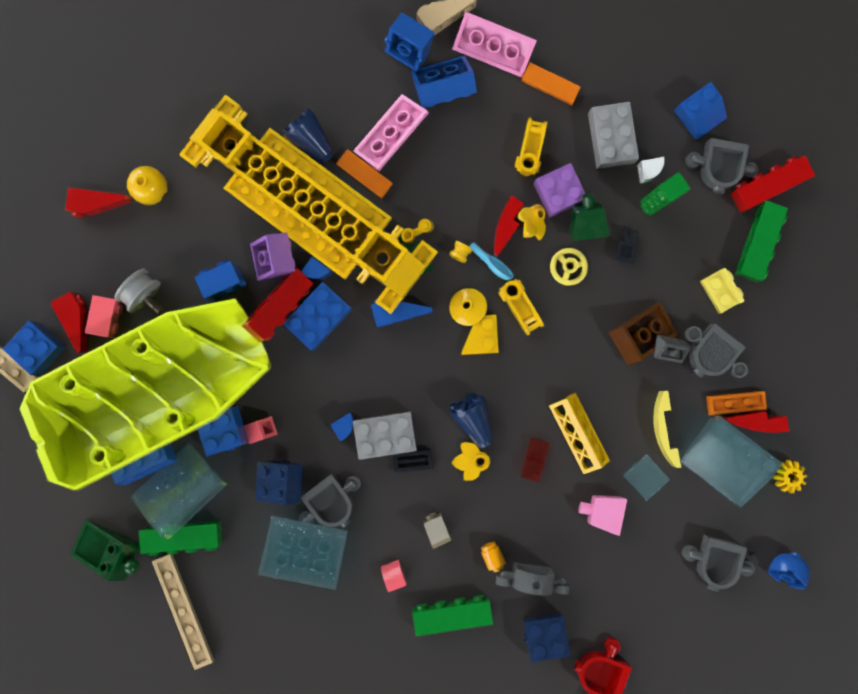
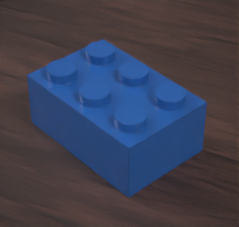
[283,282,353,351]

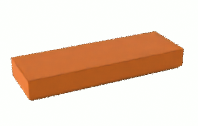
[521,62,581,106]
[336,149,393,199]
[706,391,767,415]

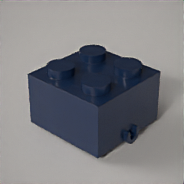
[255,460,303,505]
[523,613,570,663]

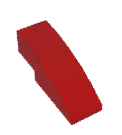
[493,196,524,258]
[722,411,789,433]

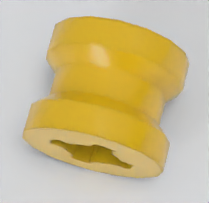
[449,241,472,264]

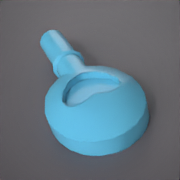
[469,242,514,281]

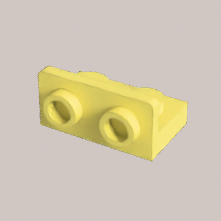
[700,268,744,314]

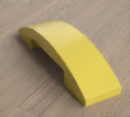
[653,391,681,468]

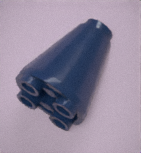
[281,108,334,165]
[449,392,493,448]

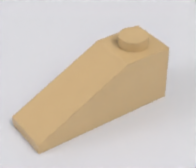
[416,0,477,35]

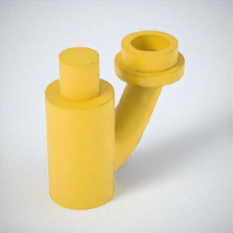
[401,219,434,243]

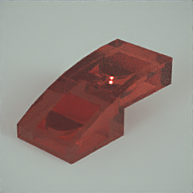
[521,438,550,482]

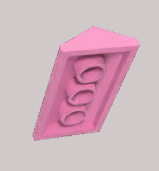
[452,12,537,77]
[353,94,429,171]

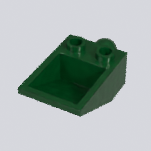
[70,520,140,581]

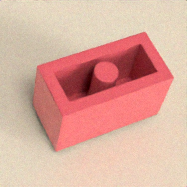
[85,295,123,338]

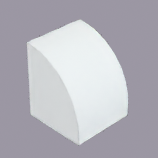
[637,157,664,184]

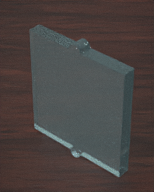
[624,455,670,501]

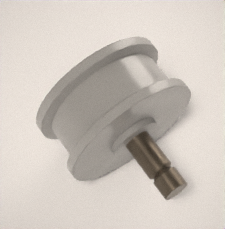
[114,268,163,314]

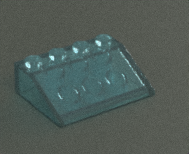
[680,415,783,507]
[130,443,227,539]
[258,516,348,590]

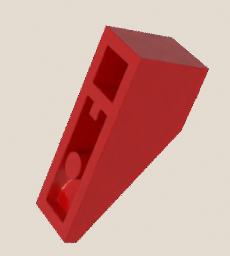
[65,187,132,218]
[50,292,88,354]

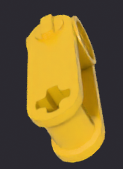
[514,118,547,176]
[498,279,544,336]

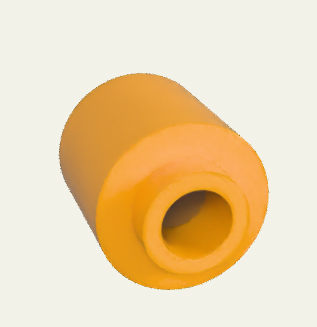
[481,541,506,572]

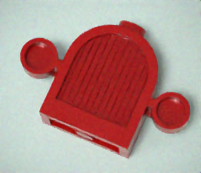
[574,637,632,694]

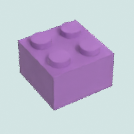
[533,163,585,218]
[250,233,295,281]

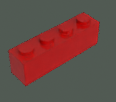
[731,155,816,213]
[242,268,313,342]

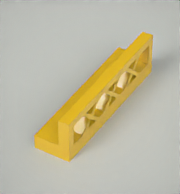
[549,393,610,474]

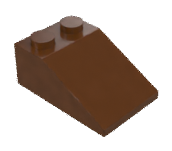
[609,302,678,365]

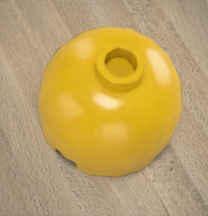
[127,166,167,205]

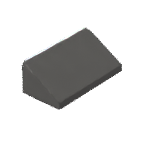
[654,335,692,363]

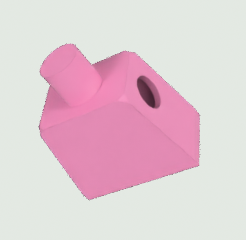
[579,495,627,536]

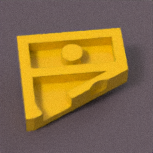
[461,315,499,355]

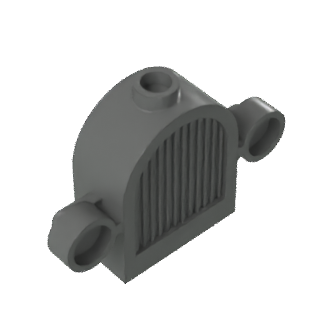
[685,138,758,194]
[685,324,748,378]
[299,472,361,528]
[682,535,755,592]
[495,562,570,595]

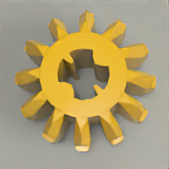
[772,460,808,493]

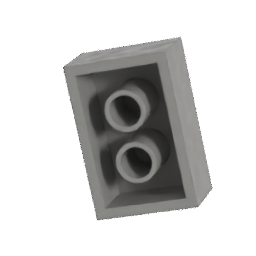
[588,102,639,169]
[353,411,417,460]

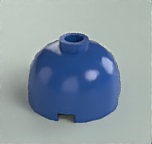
[768,552,810,589]

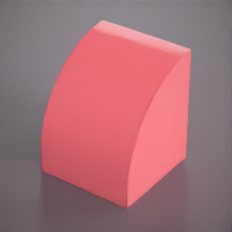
[244,416,277,444]
[381,560,407,592]

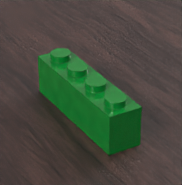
[640,172,690,217]
[735,201,788,282]
[139,520,223,556]
[412,595,493,636]

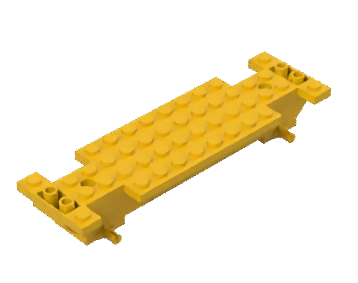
[179,95,438,314]

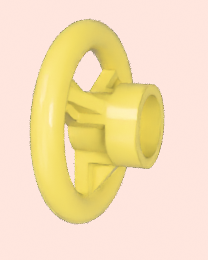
[550,248,588,286]

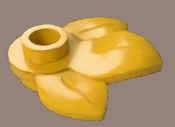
[518,204,546,240]
[452,442,490,481]

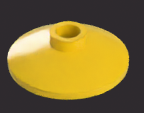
[449,288,487,326]

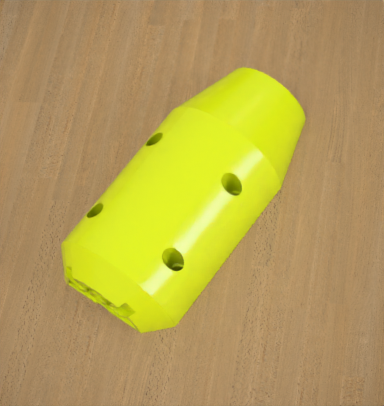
[20,299,271,490]

